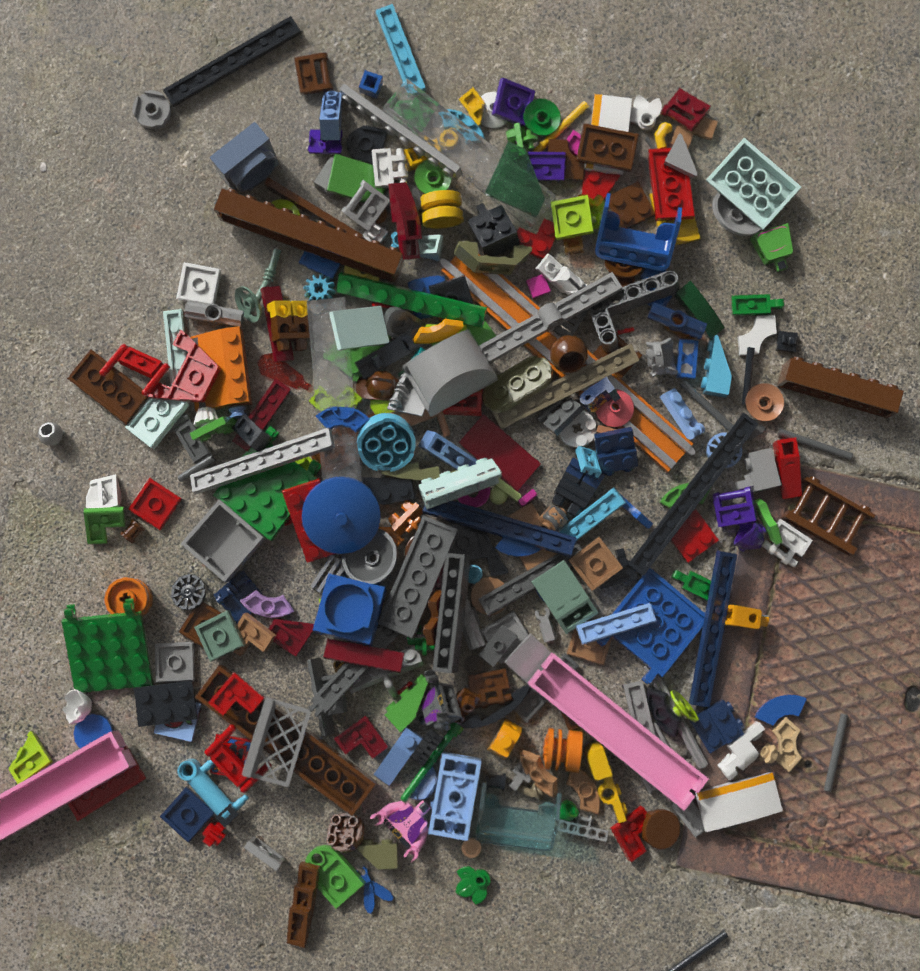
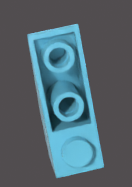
[701,335,732,398]

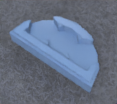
[410,767,438,800]

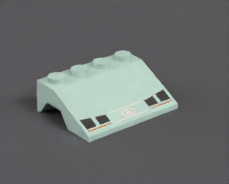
[418,458,501,509]

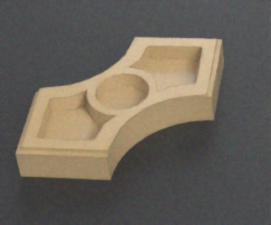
[772,716,802,773]

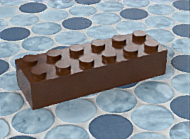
[777,357,904,418]

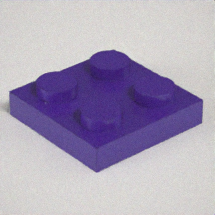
[492,78,535,127]

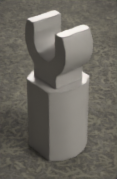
[535,607,557,643]

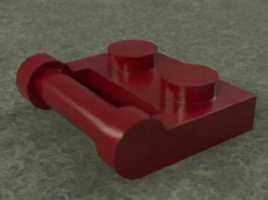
[660,88,711,132]

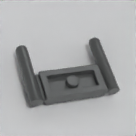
[166,413,216,482]

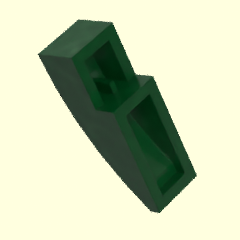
[674,280,725,340]

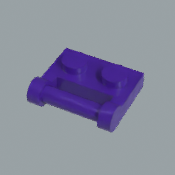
[713,486,758,527]

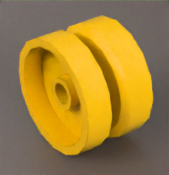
[420,190,464,228]

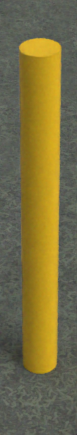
[531,101,589,152]

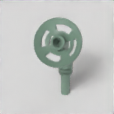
[235,248,281,322]

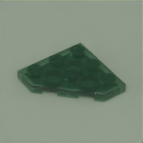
[485,141,545,218]

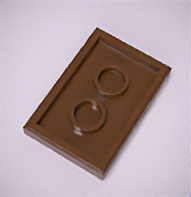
[576,123,639,172]

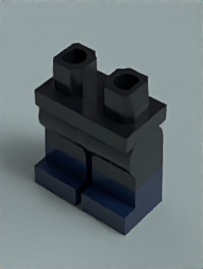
[551,457,605,517]

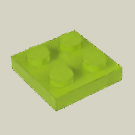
[551,195,594,240]

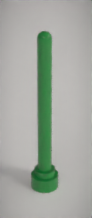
[401,722,464,802]

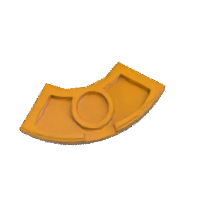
[414,319,464,344]

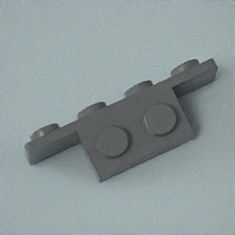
[307,657,348,737]

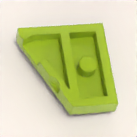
[9,731,53,784]

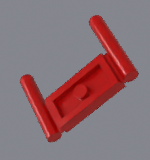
[99,344,170,396]
[204,725,272,793]

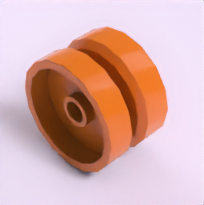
[104,577,153,617]

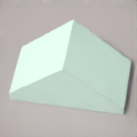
[418,235,444,261]

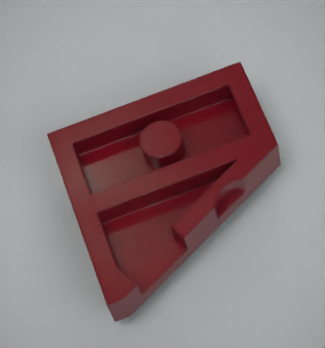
[268,619,314,657]

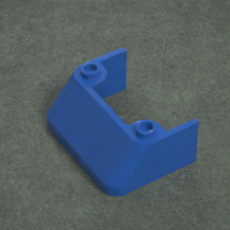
[595,193,682,271]

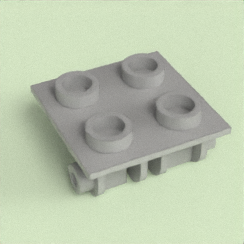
[387,373,426,417]

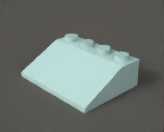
[706,138,801,230]

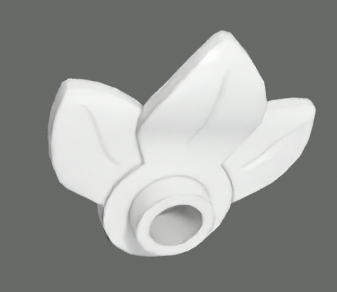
[630,95,662,130]

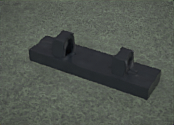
[354,326,425,379]

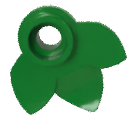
[456,866,491,905]

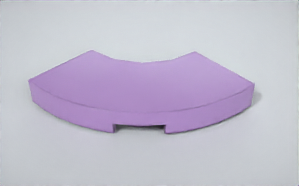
[240,589,294,618]

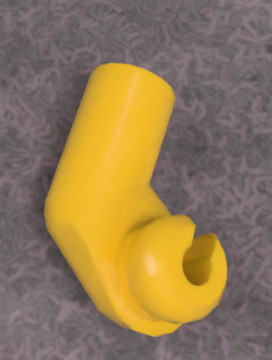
[654,122,673,149]

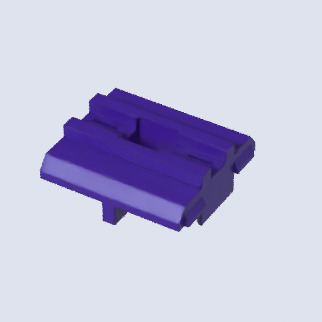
[308,130,343,154]

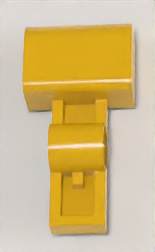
[584,740,628,823]

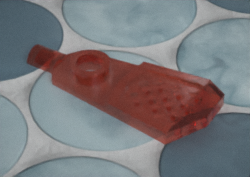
[257,353,311,391]

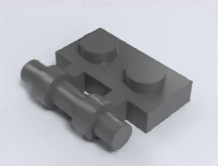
[536,397,584,436]

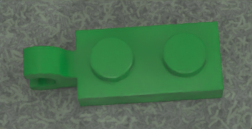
[731,294,784,316]
[671,570,711,601]

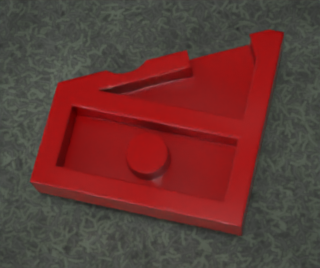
[581,168,621,208]

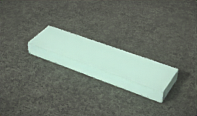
[163,309,188,385]

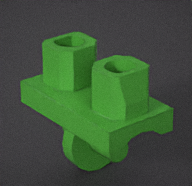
[506,123,538,161]

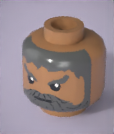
[539,506,568,532]

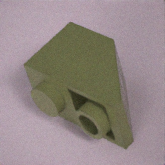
[357,838,398,869]

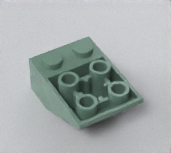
[531,560,598,634]

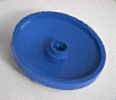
[302,477,380,554]

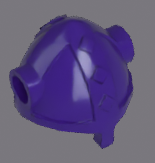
[734,521,766,552]

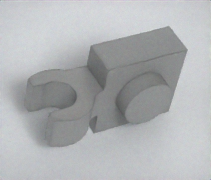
[508,759,532,791]

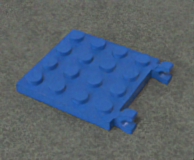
[596,568,705,684]

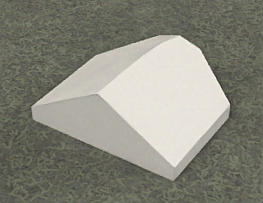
[86,474,122,508]

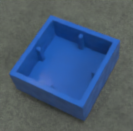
[313,573,387,647]

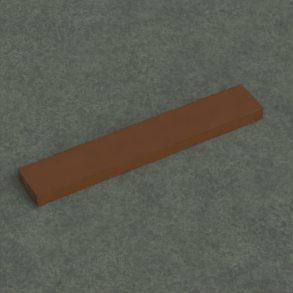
[264,178,364,237]

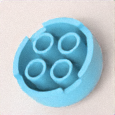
[357,413,416,472]

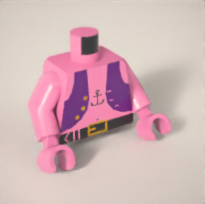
[370,800,431,862]

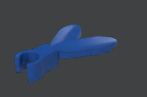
[356,866,393,913]

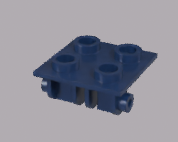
[214,570,263,624]

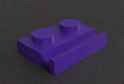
[527,152,566,181]

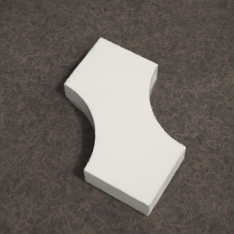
[738,315,777,356]

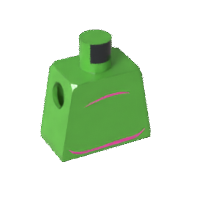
[750,223,793,272]

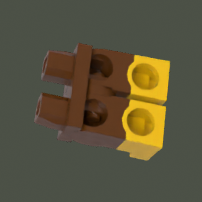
[267,301,311,352]

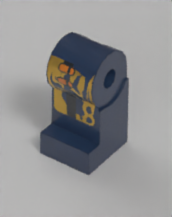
[580,377,621,412]

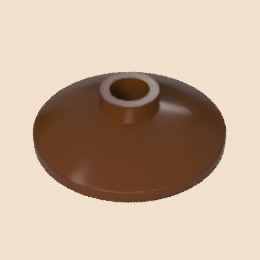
[604,260,642,278]

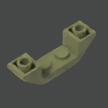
[454,241,532,275]

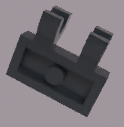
[600,548,638,589]

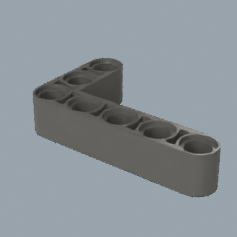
[589,271,680,352]

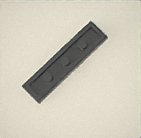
[513,653,579,723]

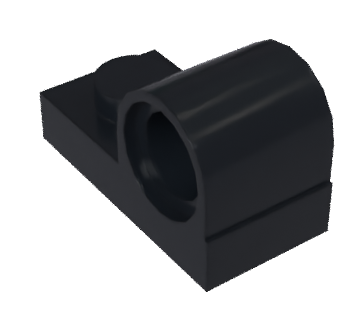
[232,414,273,451]

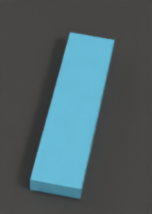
[560,487,626,541]

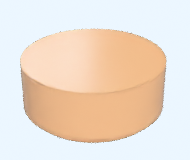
[462,837,481,858]

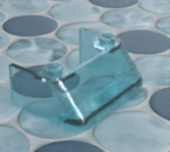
[475,783,561,852]

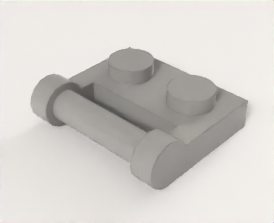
[341,180,390,231]

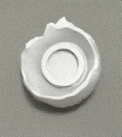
[62,689,92,724]

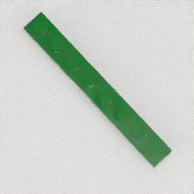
[337,272,487,328]

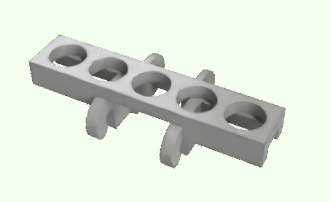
[556,813,609,842]

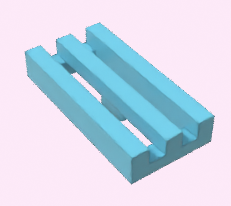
[575,446,602,478]

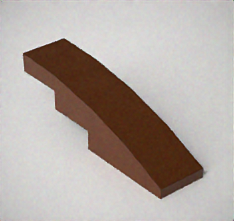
[286,862,320,948]

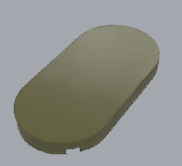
[482,356,553,412]

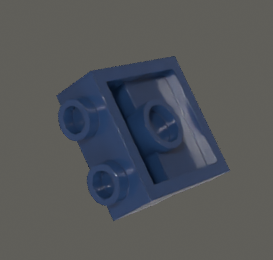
[594,427,638,476]
[688,699,745,754]

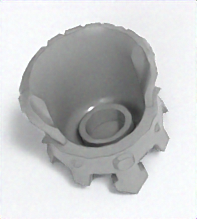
[645,338,678,378]

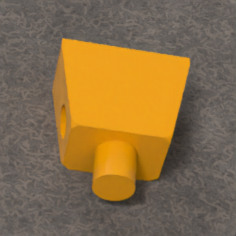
[725,605,769,629]
[487,718,522,760]

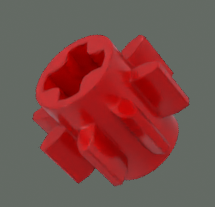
[202,822,226,847]

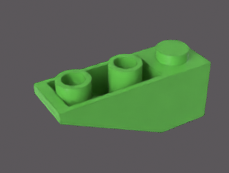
[385,674,428,732]

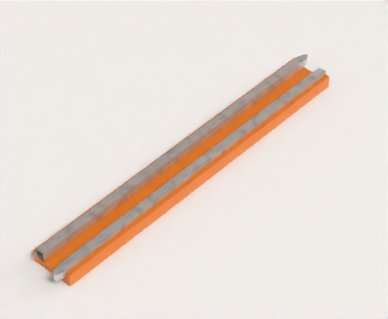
[440,254,695,473]

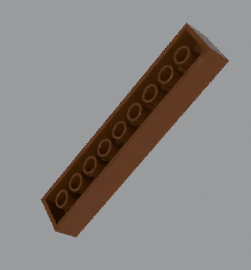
[195,665,377,816]

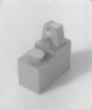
[735,448,781,493]

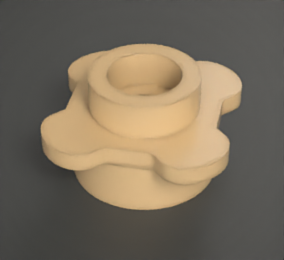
[760,743,778,764]

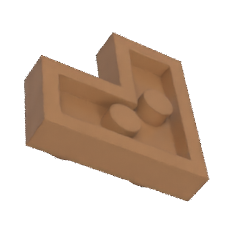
[234,612,276,656]

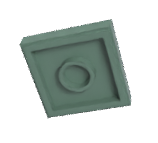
[194,610,246,662]

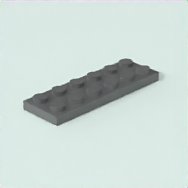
[378,516,460,639]

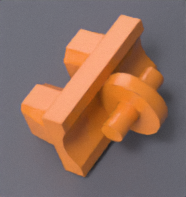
[388,500,423,536]

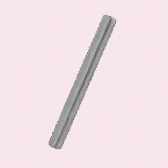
[644,665,708,769]

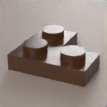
[423,590,442,646]

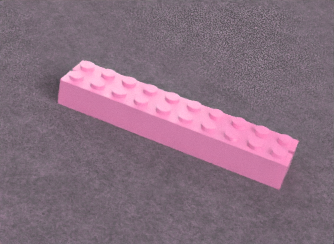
[528,652,709,810]
[0,730,136,842]

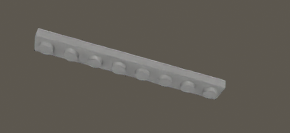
[339,84,462,180]
[190,428,335,494]

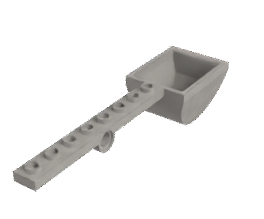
[402,272,622,417]

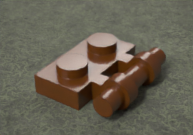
[468,668,512,709]

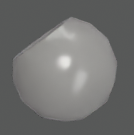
[38,422,63,446]

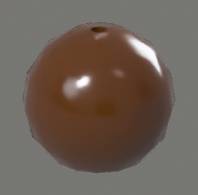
[550,335,588,373]

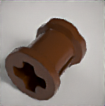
[120,518,145,543]

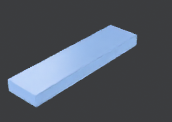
[576,603,656,645]

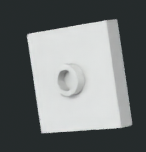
[176,262,222,305]

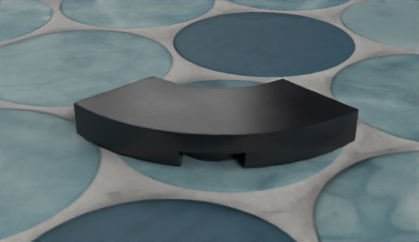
[647,687,682,738]

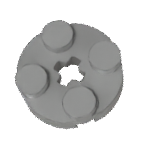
[132,90,171,129]

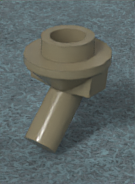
[517,782,545,801]

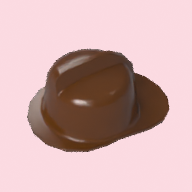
[355,371,399,401]

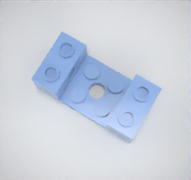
[428,751,481,841]

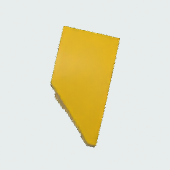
[459,87,485,126]

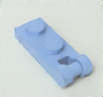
[660,388,705,440]

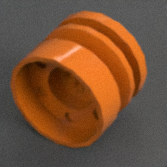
[543,728,583,773]

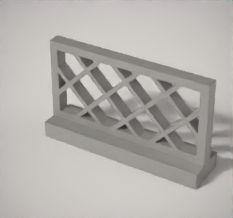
[242,696,311,787]

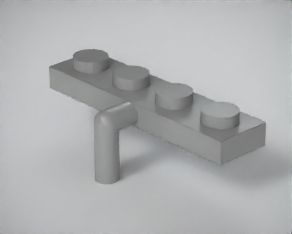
[349,646,423,698]

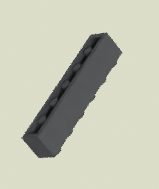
[433,553,471,674]

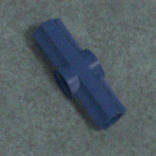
[647,303,707,340]

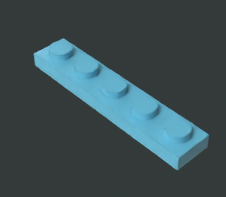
[375,4,426,97]

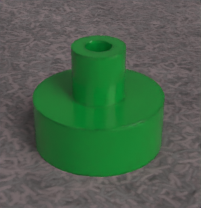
[558,800,578,821]

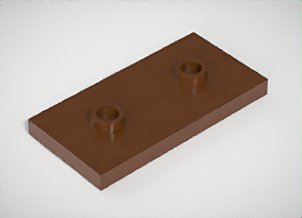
[67,349,149,425]

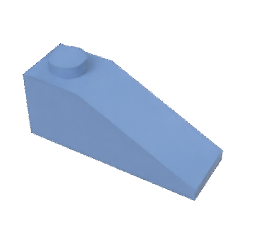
[418,430,477,470]
[374,726,423,786]

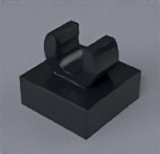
[776,331,798,353]

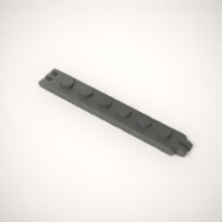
[308,625,401,717]

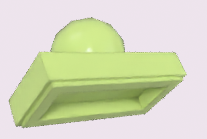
[489,478,522,505]

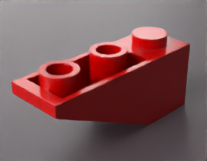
[772,437,802,499]

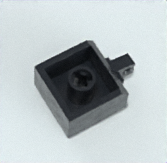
[467,203,520,257]

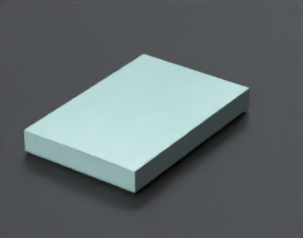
[329,306,389,350]
[125,383,189,450]

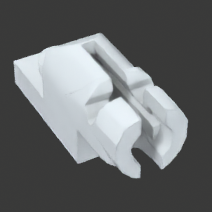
[535,254,588,296]
[717,722,765,780]

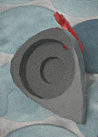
[372,302,425,338]

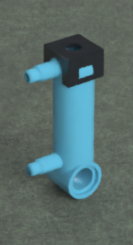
[177,759,249,828]

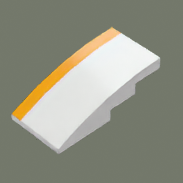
[585,94,632,175]
[695,772,783,832]

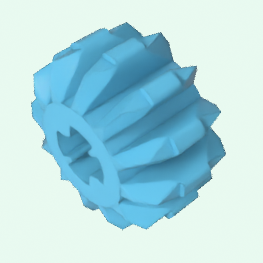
[303,274,336,306]

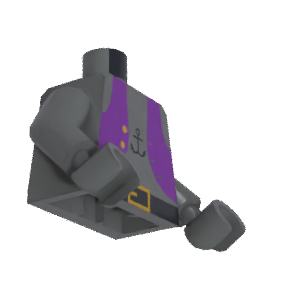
[420,669,462,731]

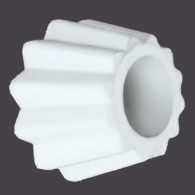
[194,407,218,428]

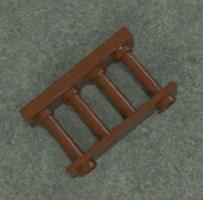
[782,476,875,556]

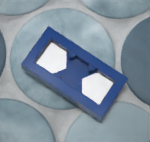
[676,339,699,379]

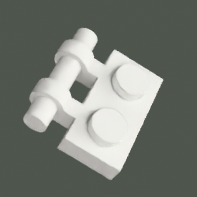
[372,148,408,189]
[762,519,813,568]

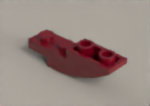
[388,182,422,260]

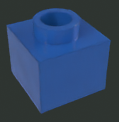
[359,70,383,98]

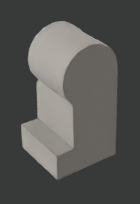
[314,157,334,197]

